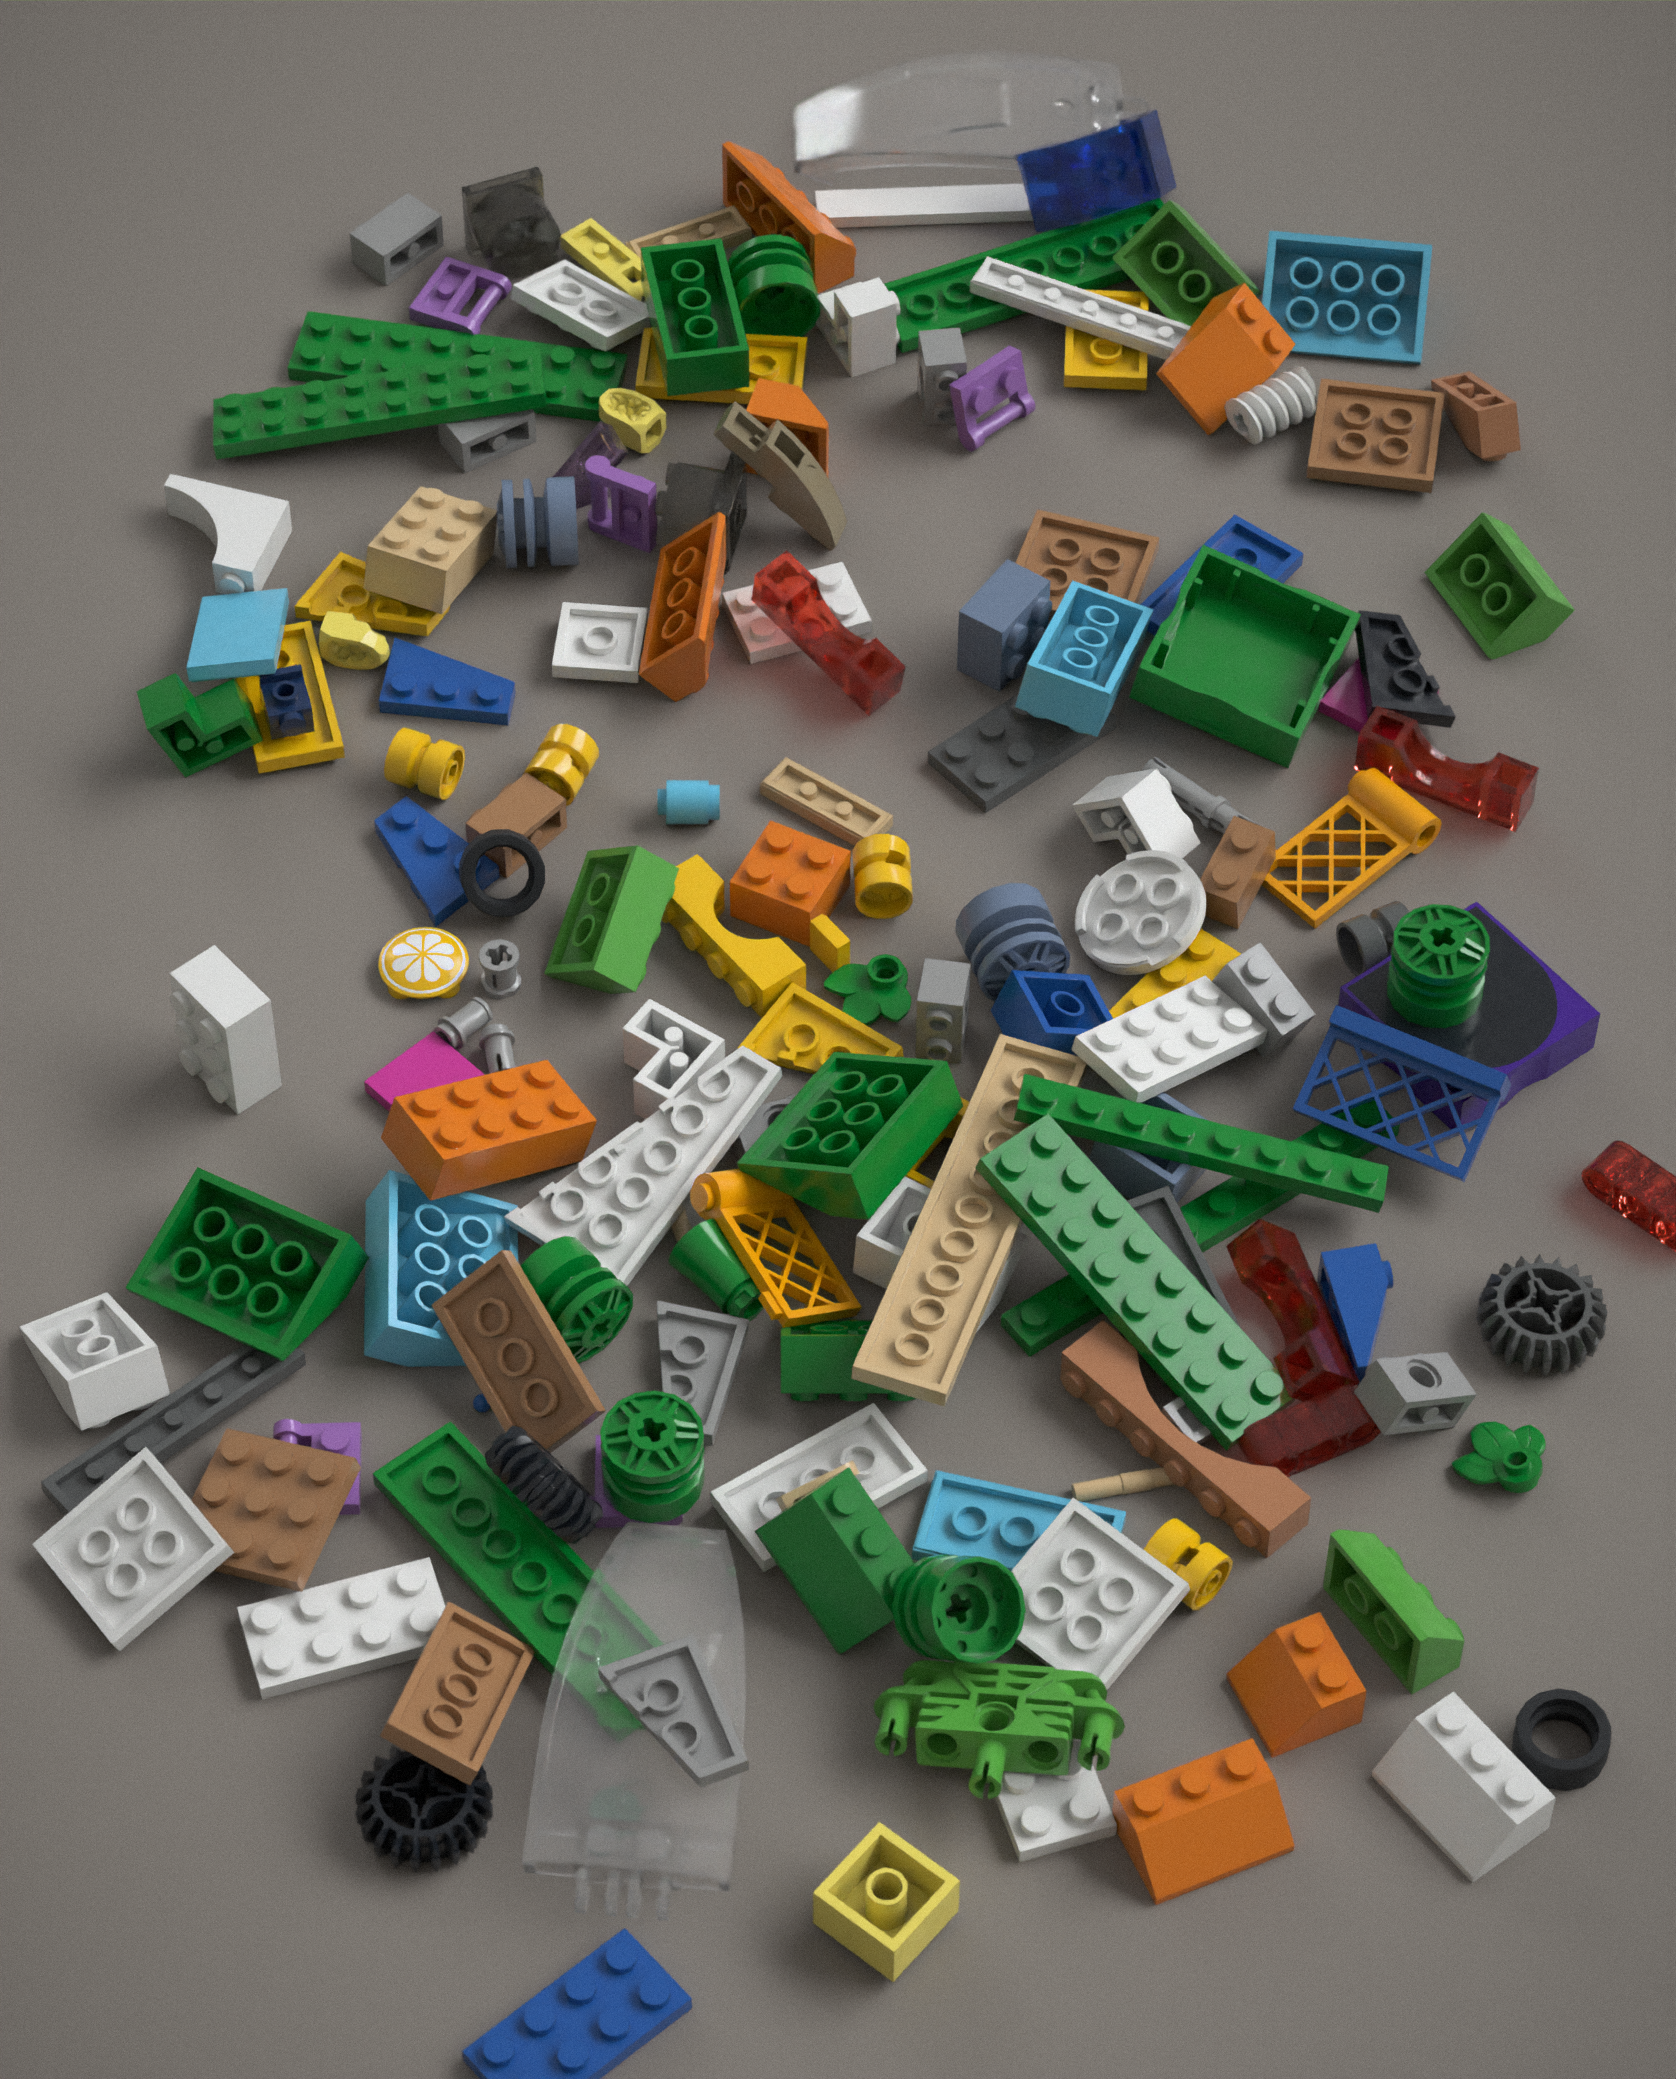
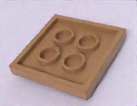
[1306,378,1445,493]
[1016,509,1160,621]
[191,1428,361,1592]

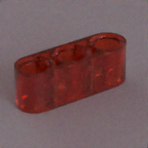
[1581,1140,1676,1251]
[1237,1383,1381,1477]

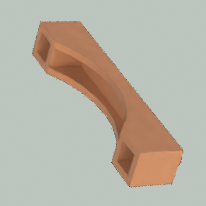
[1060,1320,1311,1558]

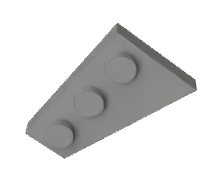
[657,1300,749,1446]
[598,1634,749,1788]

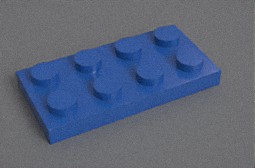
[1140,515,1304,635]
[462,1928,692,2079]

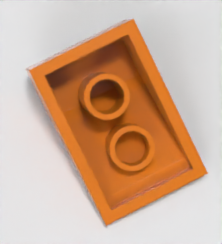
[1156,283,1295,435]

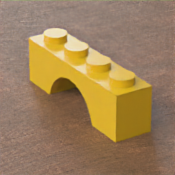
[661,854,806,1018]

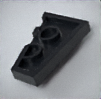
[1355,610,1456,728]

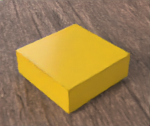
[810,913,850,973]

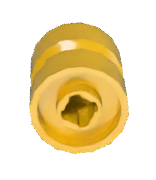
[522,724,599,806]
[384,727,465,800]
[852,834,913,919]
[1144,1518,1233,1610]

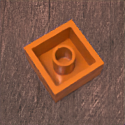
[730,820,851,947]

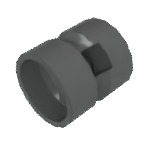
[1336,901,1409,977]

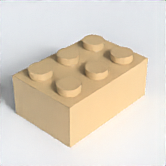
[364,486,497,614]

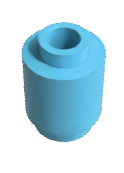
[657,780,720,824]

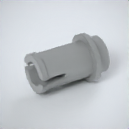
[434,997,493,1049]
[479,1024,516,1074]

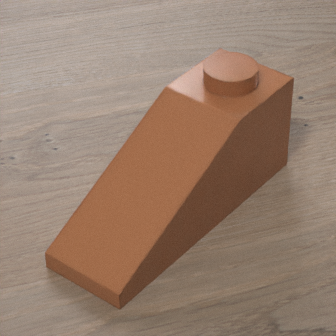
[1431,371,1521,461]

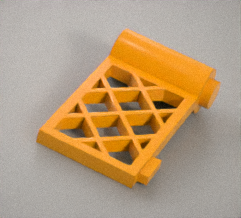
[1262,768,1442,929]
[690,1169,862,1328]

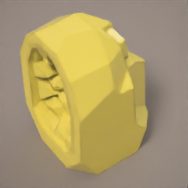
[599,388,666,454]
[319,611,390,670]

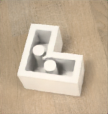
[817,277,900,377]
[1072,768,1201,858]
[622,999,725,1119]

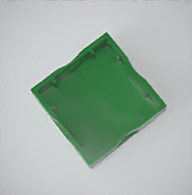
[1129,545,1361,768]

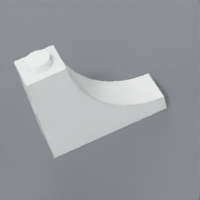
[164,474,292,594]

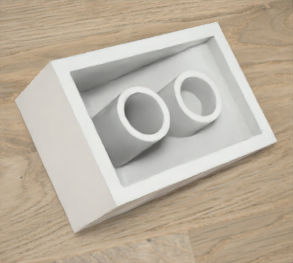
[19,1292,170,1431]

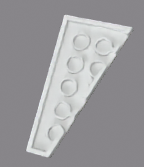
[504,1045,782,1286]

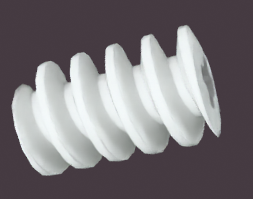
[1224,366,1317,445]

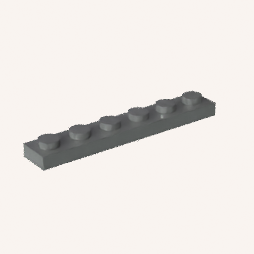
[41,1345,306,1516]

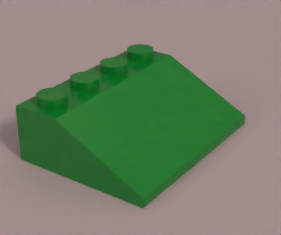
[737,1052,963,1220]
[125,1167,370,1362]

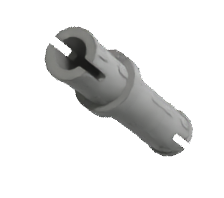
[1142,757,1258,834]

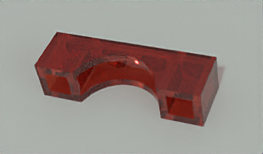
[751,550,906,716]
[1354,706,1539,832]
[1226,1219,1360,1410]

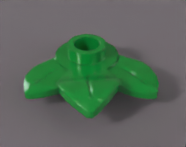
[824,954,911,1026]
[1452,1422,1546,1493]

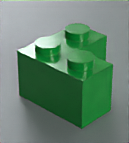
[136,672,263,778]

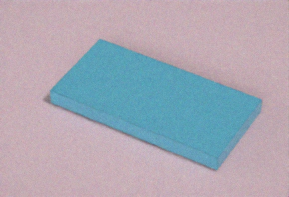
[186,588,289,682]
[912,1470,1126,1571]

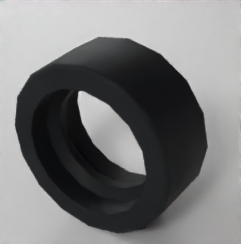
[459,829,545,917]
[1512,1689,1612,1791]

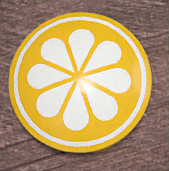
[378,927,469,1000]

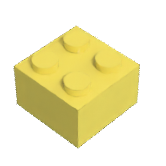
[813,1822,960,1982]

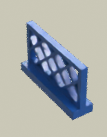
[1293,1005,1511,1182]

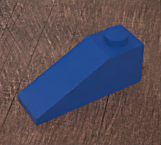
[1317,1243,1393,1395]

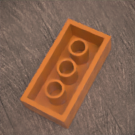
[381,1060,597,1201]

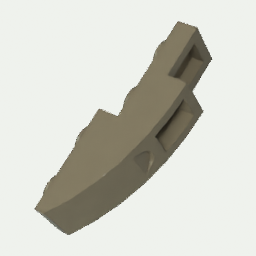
[713,401,847,551]

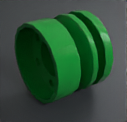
[727,234,820,337]
[1387,904,1490,1028]
[520,1236,633,1363]
[600,1391,705,1523]
[892,1554,1026,1664]

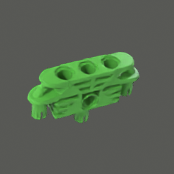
[873,1660,1125,1799]

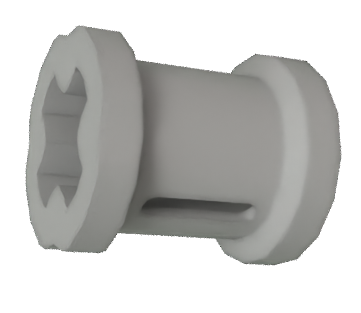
[479,939,522,999]

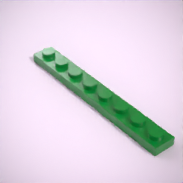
[1014,1074,1389,1213]

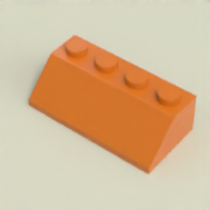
[722,141,856,294]
[638,511,726,702]

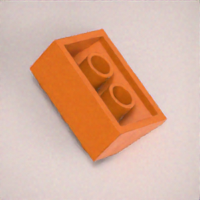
[1112,1738,1295,1905]

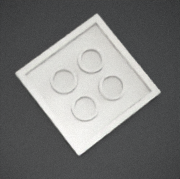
[32,1447,234,1651]
[1011,1497,1190,1690]

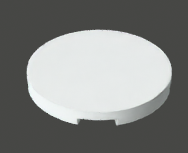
[1075,850,1206,975]

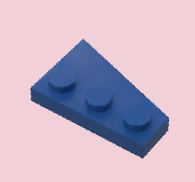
[379,638,516,726]
[374,796,500,927]

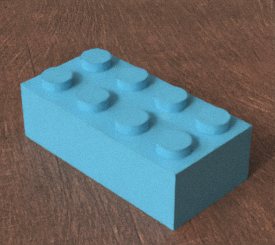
[1015,581,1153,737]

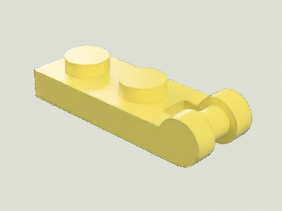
[560,218,644,301]

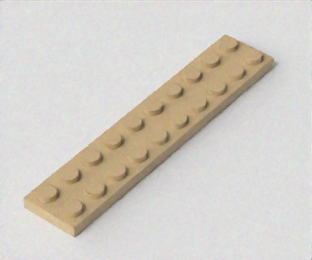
[851,1034,1088,1407]

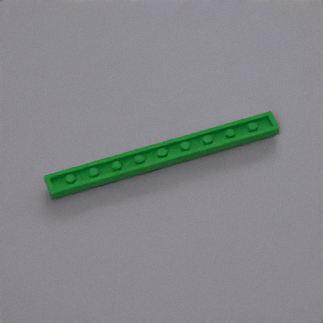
[1001,1100,1400,1357]

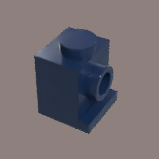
[258,664,315,740]

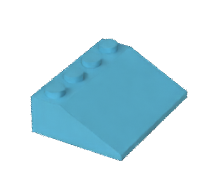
[1262,230,1433,365]
[364,1170,518,1367]

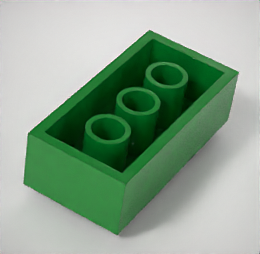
[640,238,749,396]

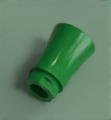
[669,1219,764,1322]

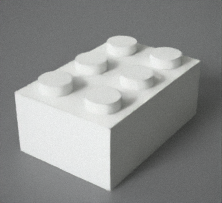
[169,945,282,1115]

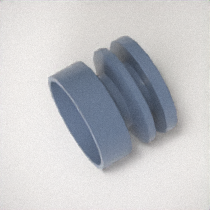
[497,476,579,568]
[955,883,1070,1002]

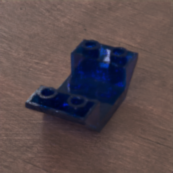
[1016,109,1177,233]

